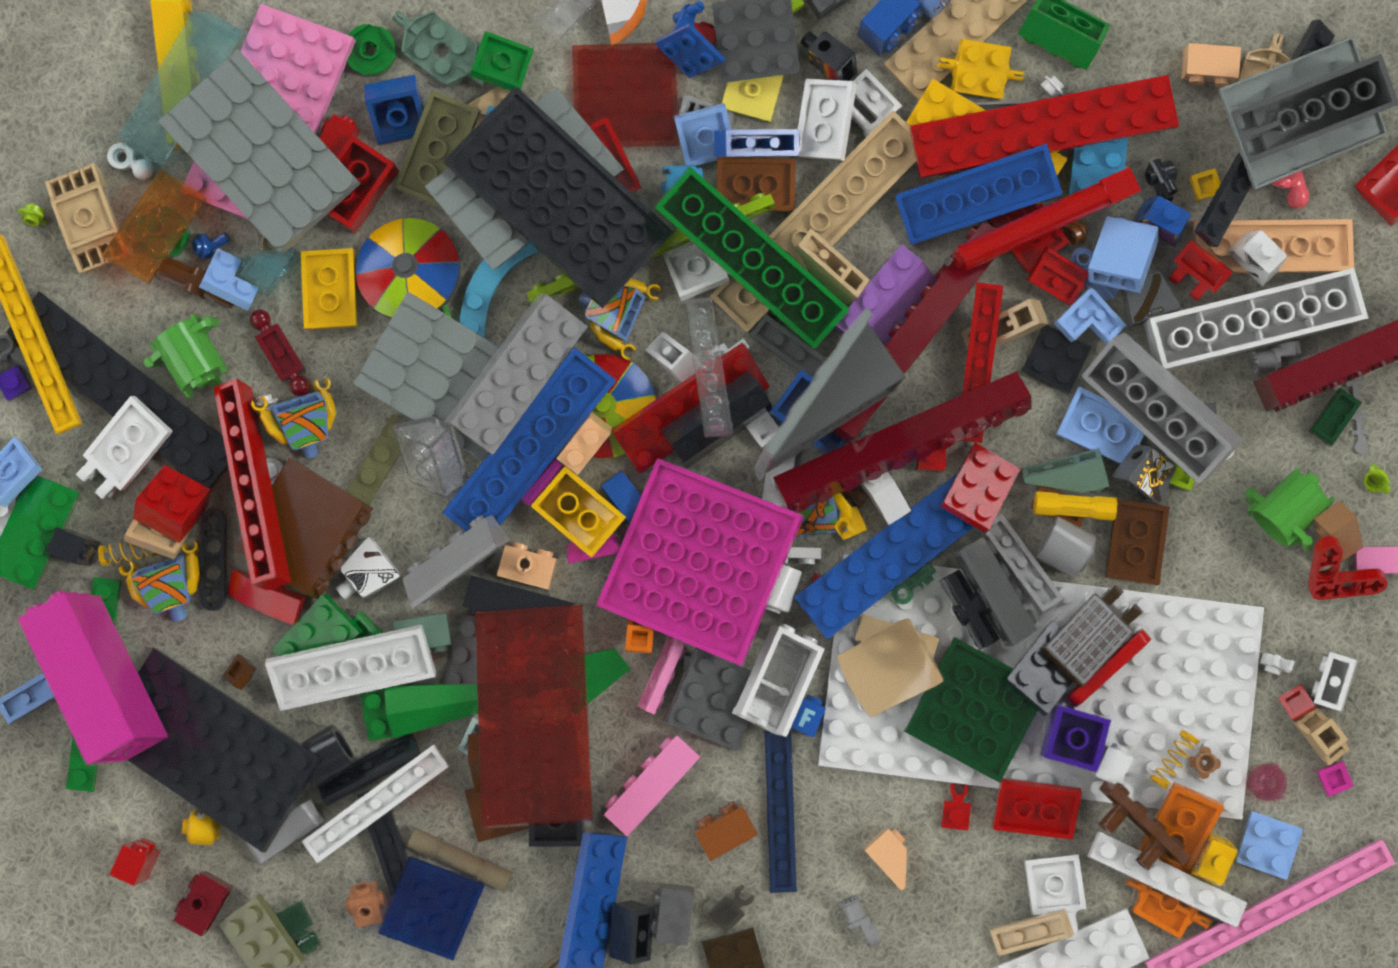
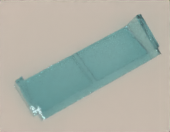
[117,10,244,167]

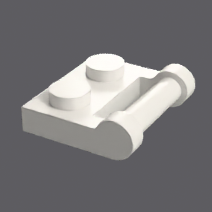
[851,69,902,137]

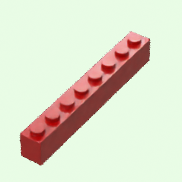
[213,378,291,591]

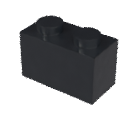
[46,527,101,566]
[609,900,654,965]

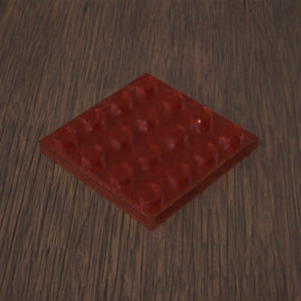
[572,43,679,147]

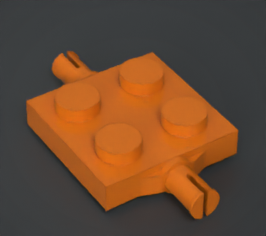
[1126,876,1212,939]

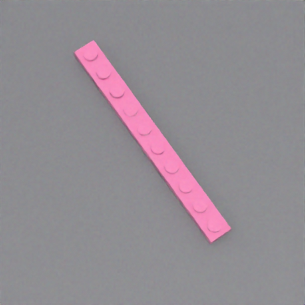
[1144,839,1396,968]

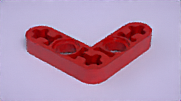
[1308,536,1388,600]

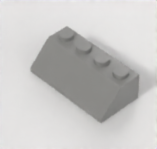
[403,515,510,608]

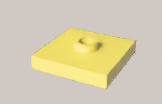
[722,75,784,123]

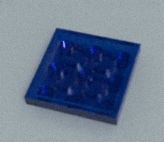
[378,856,485,960]

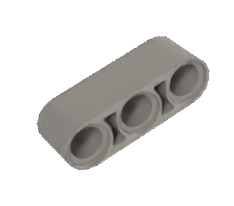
[245,800,325,865]

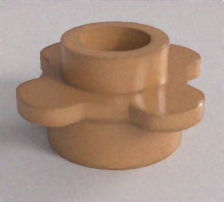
[1188,746,1221,779]

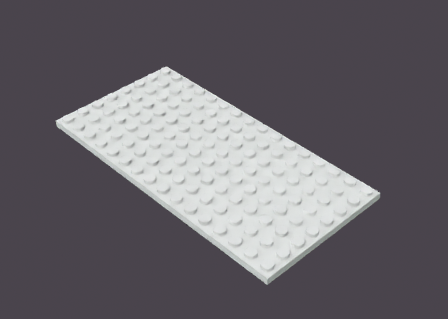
[818,555,1264,819]

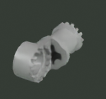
[1248,341,1303,375]
[837,894,882,948]

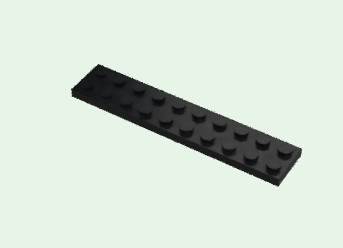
[7,291,229,489]

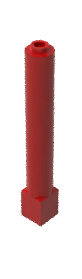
[953,167,1141,271]

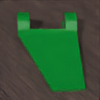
[541,648,630,715]

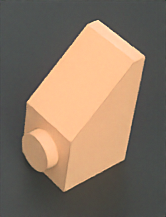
[863,827,907,891]

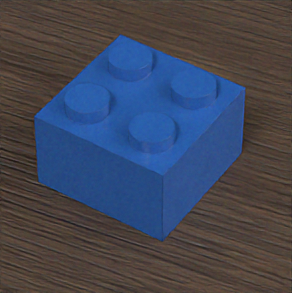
[857,0,920,56]

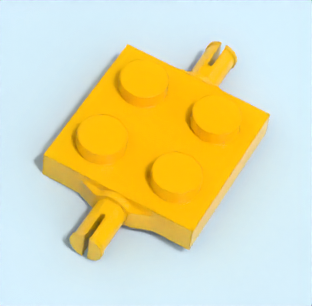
[937,39,1024,100]

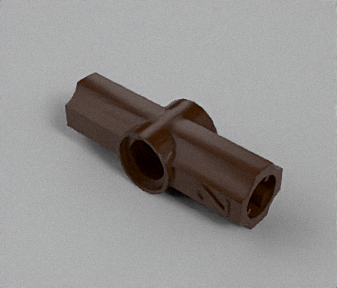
[158,257,234,309]

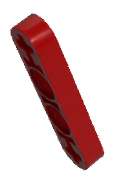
[1066,628,1152,708]

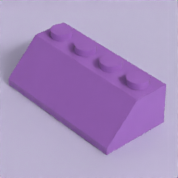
[833,244,937,345]

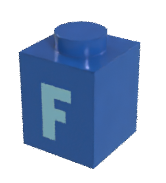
[791,694,826,738]

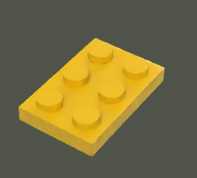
[301,248,358,330]

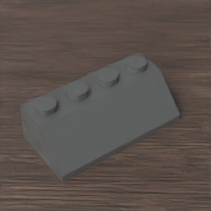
[952,537,1037,646]

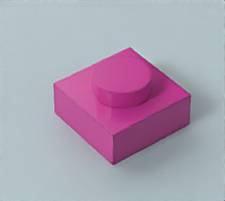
[1316,761,1354,796]

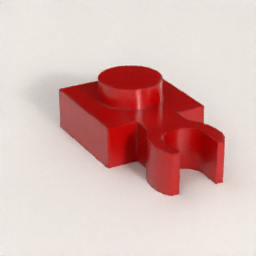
[941,783,971,831]

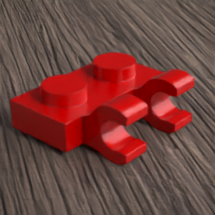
[1168,239,1233,301]

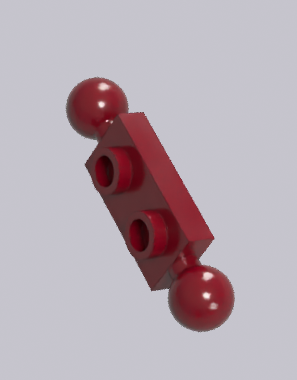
[250,309,311,397]

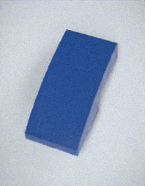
[600,471,641,526]

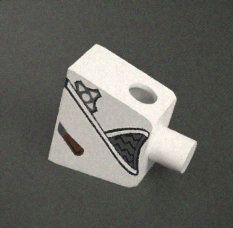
[1227,230,1287,286]
[336,537,403,600]

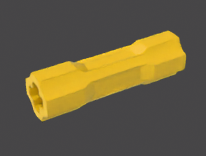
[1033,491,1117,521]

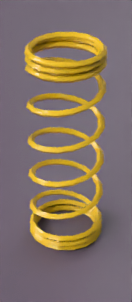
[98,542,160,566]
[1150,730,1199,790]

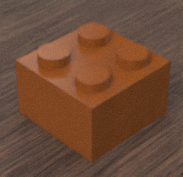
[695,801,758,861]

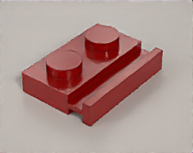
[1026,247,1089,306]

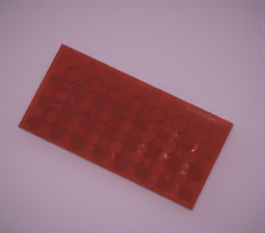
[475,605,593,828]

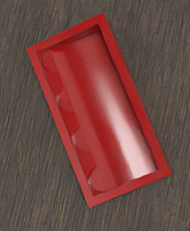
[1355,145,1398,227]

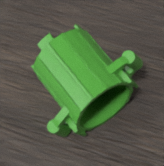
[144,314,229,398]
[1245,468,1334,552]

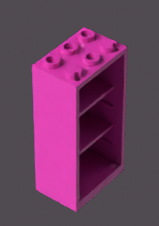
[18,590,168,765]

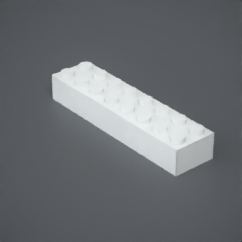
[1143,268,1368,371]

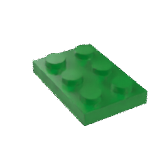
[271,593,363,656]

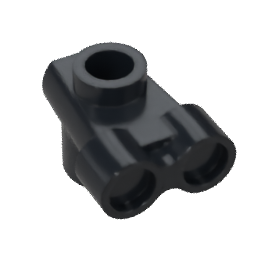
[1145,159,1178,202]

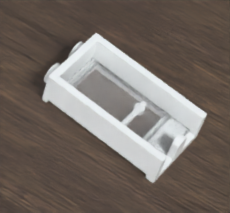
[732,623,825,737]

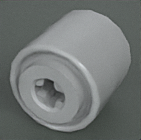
[1035,516,1096,577]

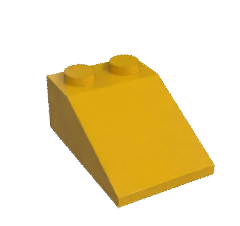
[531,466,626,558]

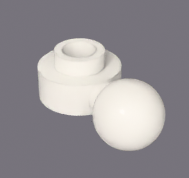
[107,143,153,180]

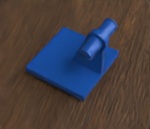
[655,1,726,78]

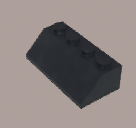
[661,371,772,469]

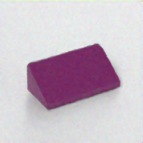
[521,458,564,508]

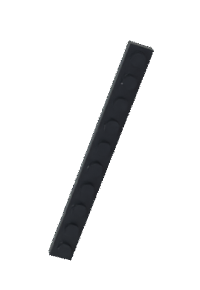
[1194,19,1335,247]

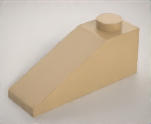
[796,228,870,306]
[961,299,1049,349]

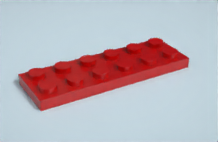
[611,343,770,474]

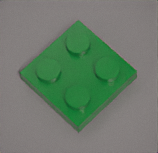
[470,31,534,91]

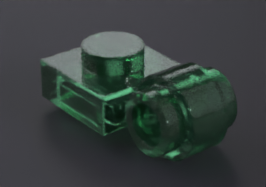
[891,563,937,605]
[276,901,321,955]

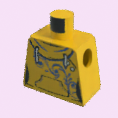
[1189,832,1238,887]

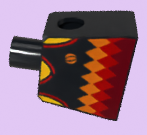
[800,31,858,81]

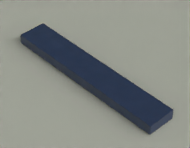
[764,730,797,893]

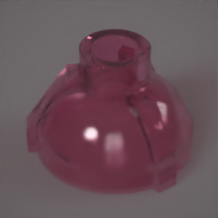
[1247,762,1287,801]

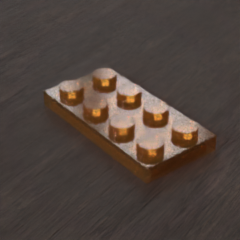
[102,169,207,285]

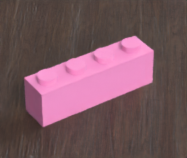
[604,735,700,837]

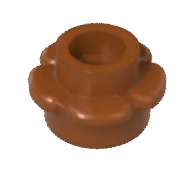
[1064,221,1088,245]

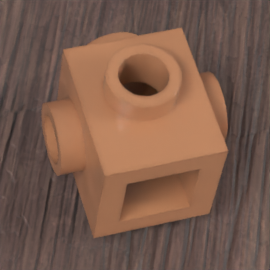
[345,881,386,928]

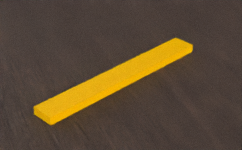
[0,234,83,435]

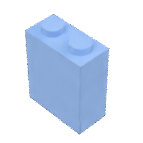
[1088,216,1158,293]

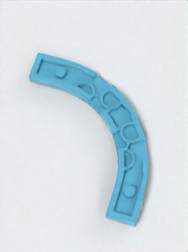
[459,243,541,338]

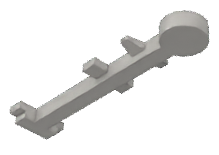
[1345,380,1368,454]

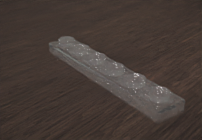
[685,298,733,437]

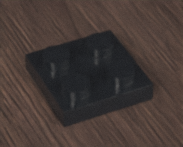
[1021,325,1092,394]

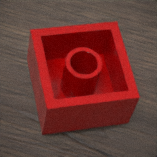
[133,465,211,543]

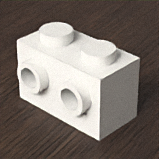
[1311,652,1358,712]

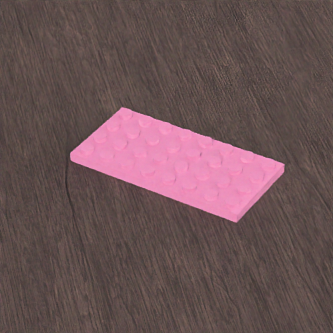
[180,4,356,220]

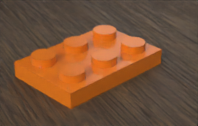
[1138,782,1224,874]

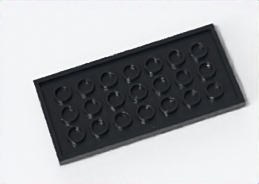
[443,86,673,309]
[128,648,323,852]

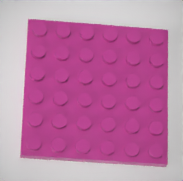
[596,458,804,666]

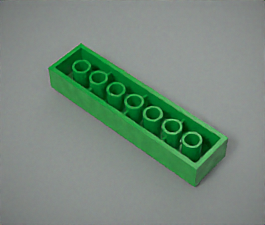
[653,167,850,349]

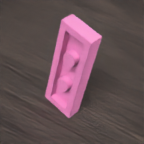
[637,636,686,715]

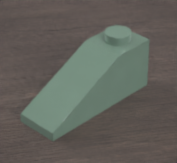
[1022,448,1109,493]

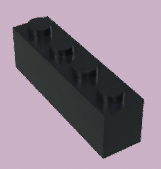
[463,575,575,638]

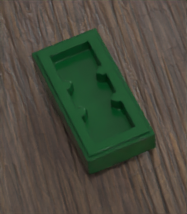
[1308,388,1362,446]

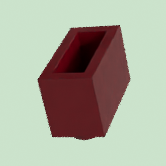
[173,871,234,937]

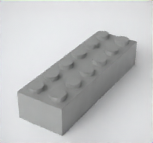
[445,294,588,455]
[1082,332,1244,484]

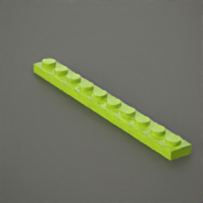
[527,193,775,304]

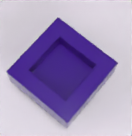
[0,365,32,401]

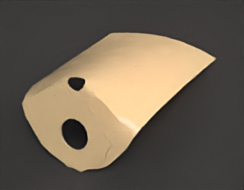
[836,618,944,718]

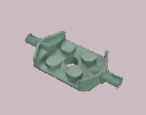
[392,10,487,88]

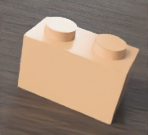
[1181,43,1241,88]
[557,412,612,475]

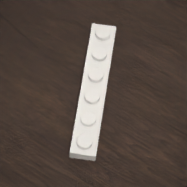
[302,744,450,863]
[1087,832,1247,927]

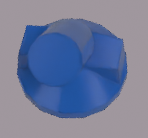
[192,232,230,259]

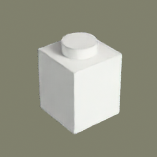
[1090,743,1133,784]

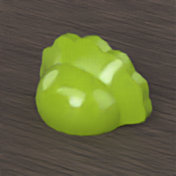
[1363,463,1391,494]

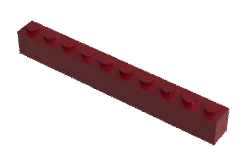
[832,220,995,444]
[773,371,1032,513]

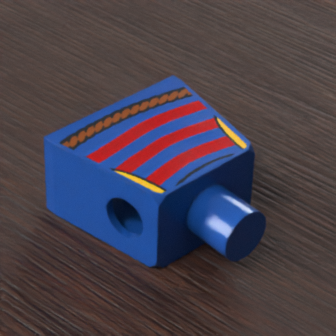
[1133,196,1191,247]

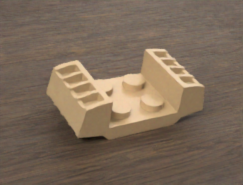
[45,163,133,274]

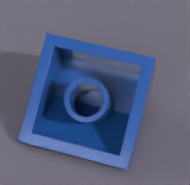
[364,75,424,145]

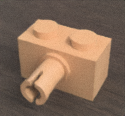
[497,542,558,590]

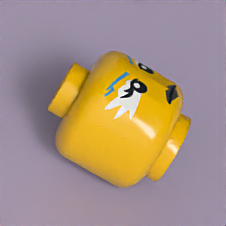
[181,810,221,846]

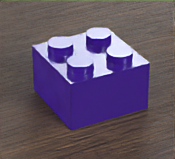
[1039,704,1111,772]

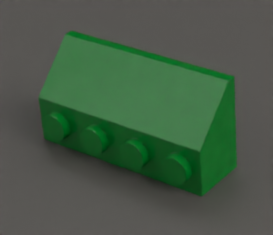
[0,476,80,591]

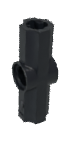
[939,569,999,650]

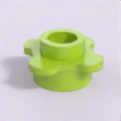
[18,204,47,227]

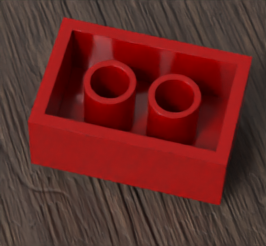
[327,135,399,234]

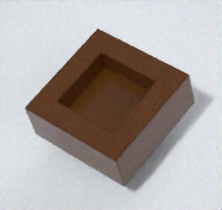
[223,654,257,690]

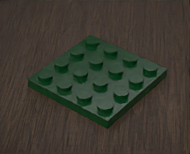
[904,637,1038,783]

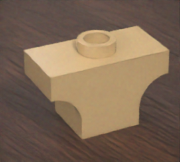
[1293,708,1350,766]

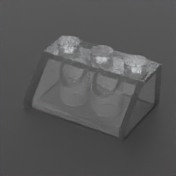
[392,416,469,501]

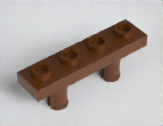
[1098,781,1190,871]

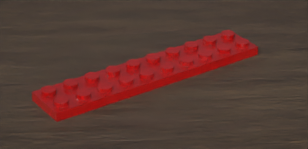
[909,75,1179,179]

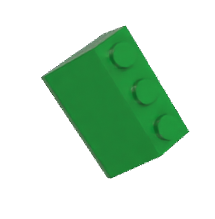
[1018,0,1111,70]

